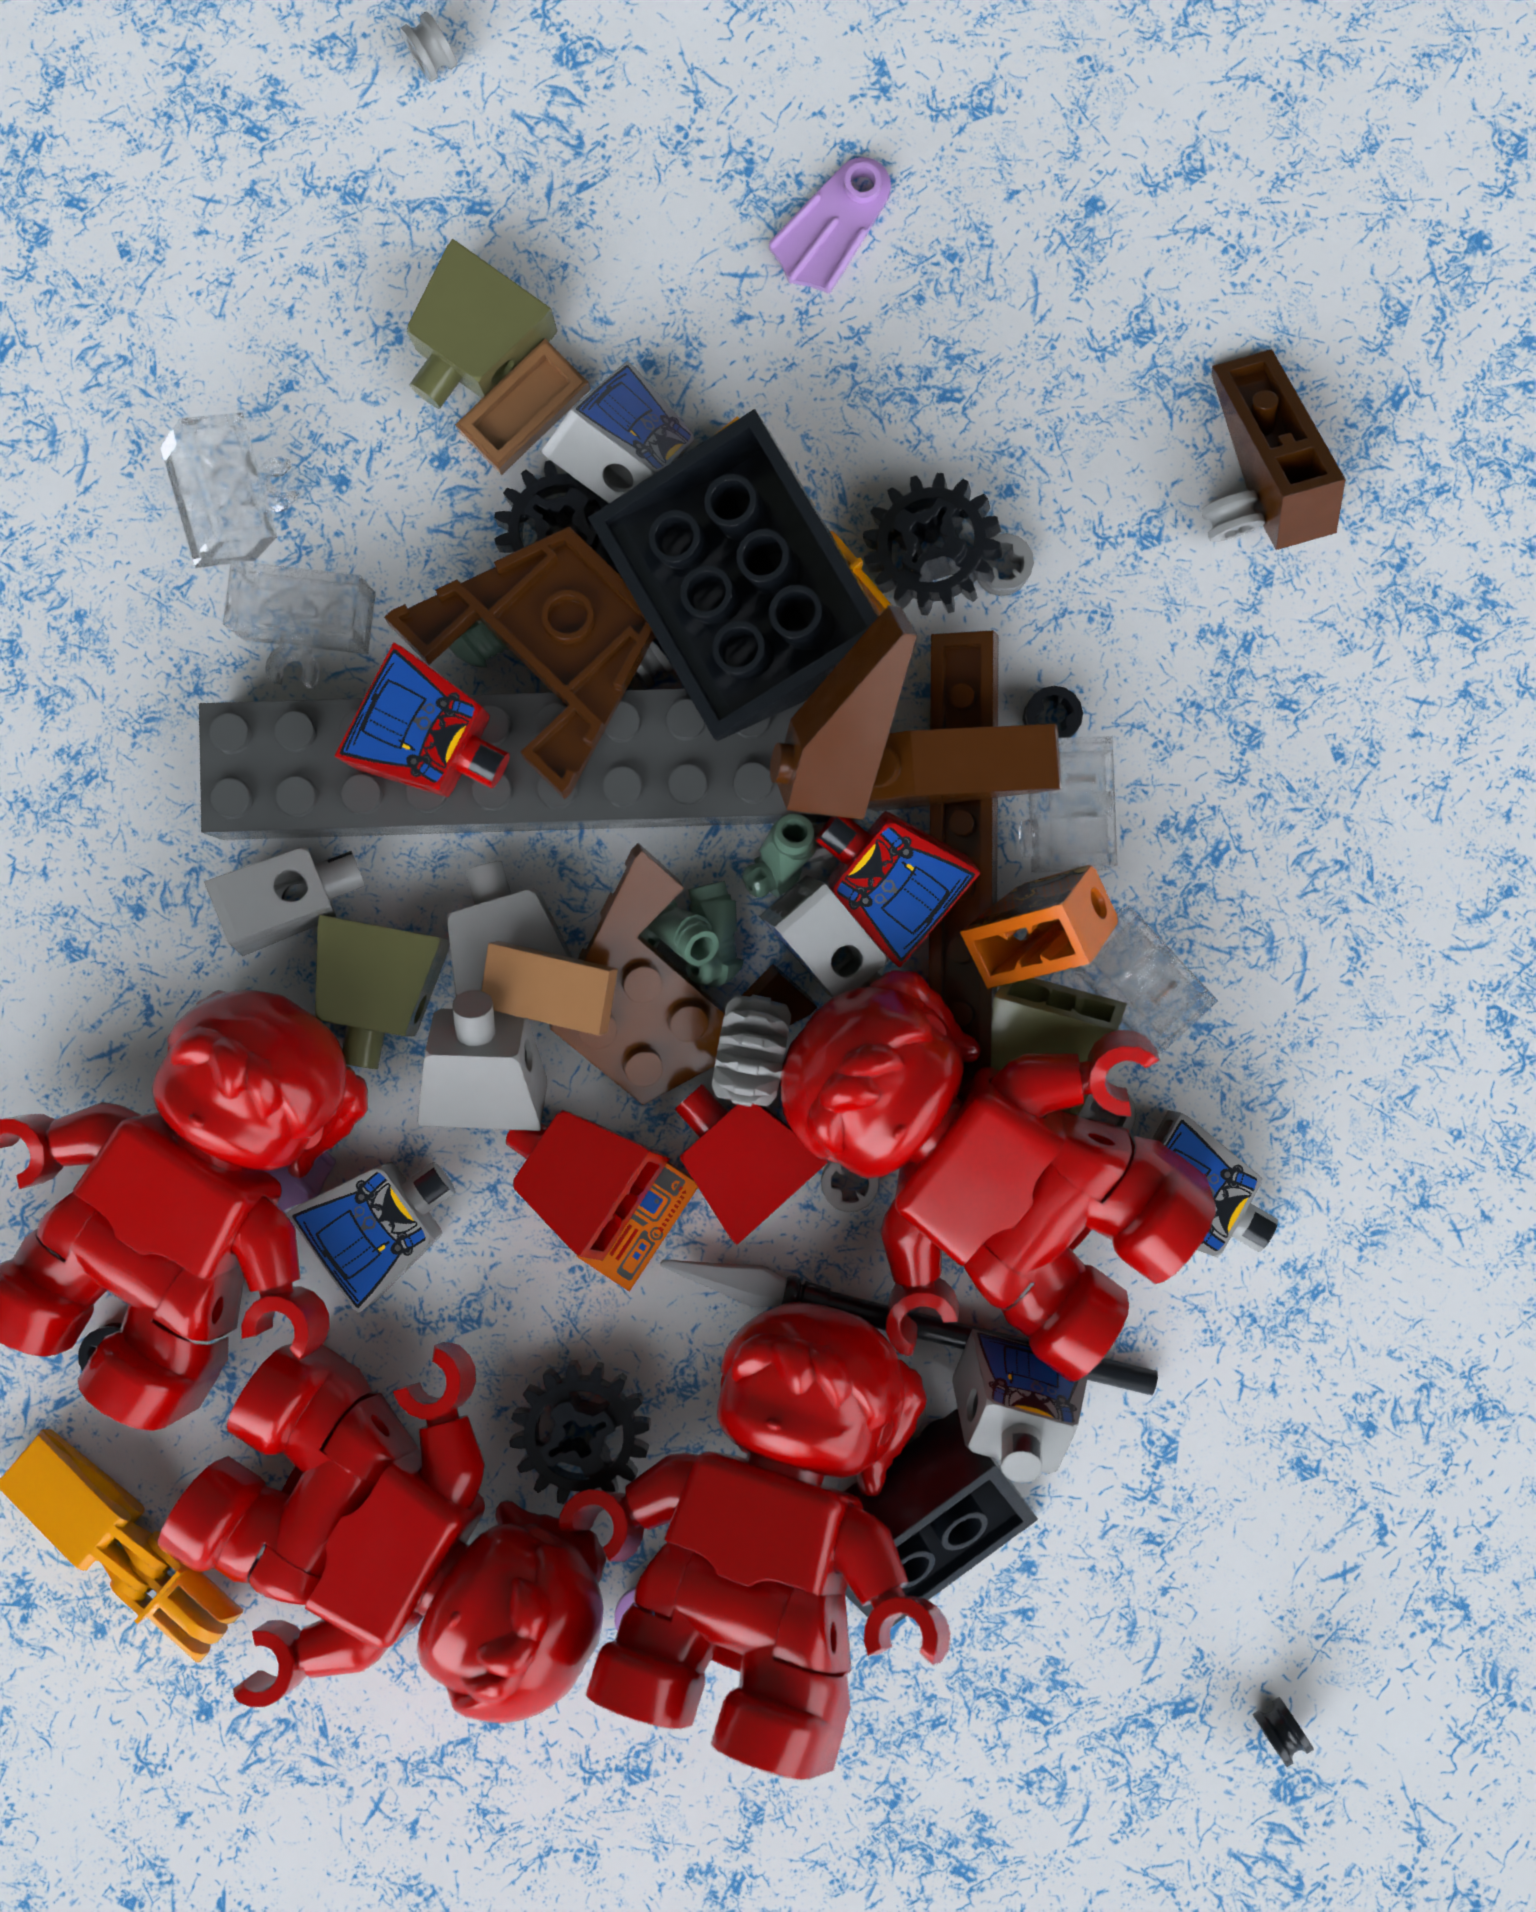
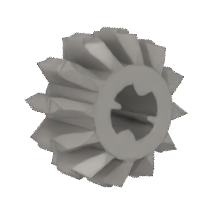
[712,995,791,1107]

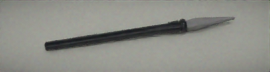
[660,1260,1158,1396]

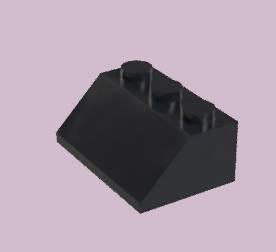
[844,1409,1038,1627]

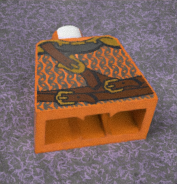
[960,865,1118,989]

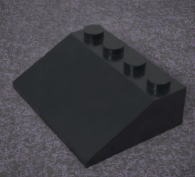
[588,409,879,741]

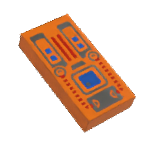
[576,1162,698,1292]

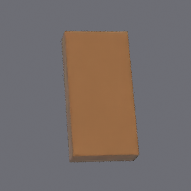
[455,339,591,475]
[481,941,618,1036]

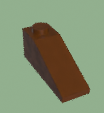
[1211,349,1346,550]
[770,605,917,820]
[867,724,1062,812]

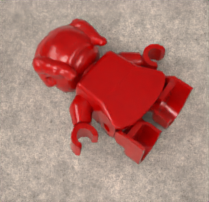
[781,970,1216,1382]
[0,990,368,1431]
[559,1302,951,1780]
[158,1342,606,1723]

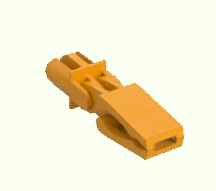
[0,1429,243,1662]

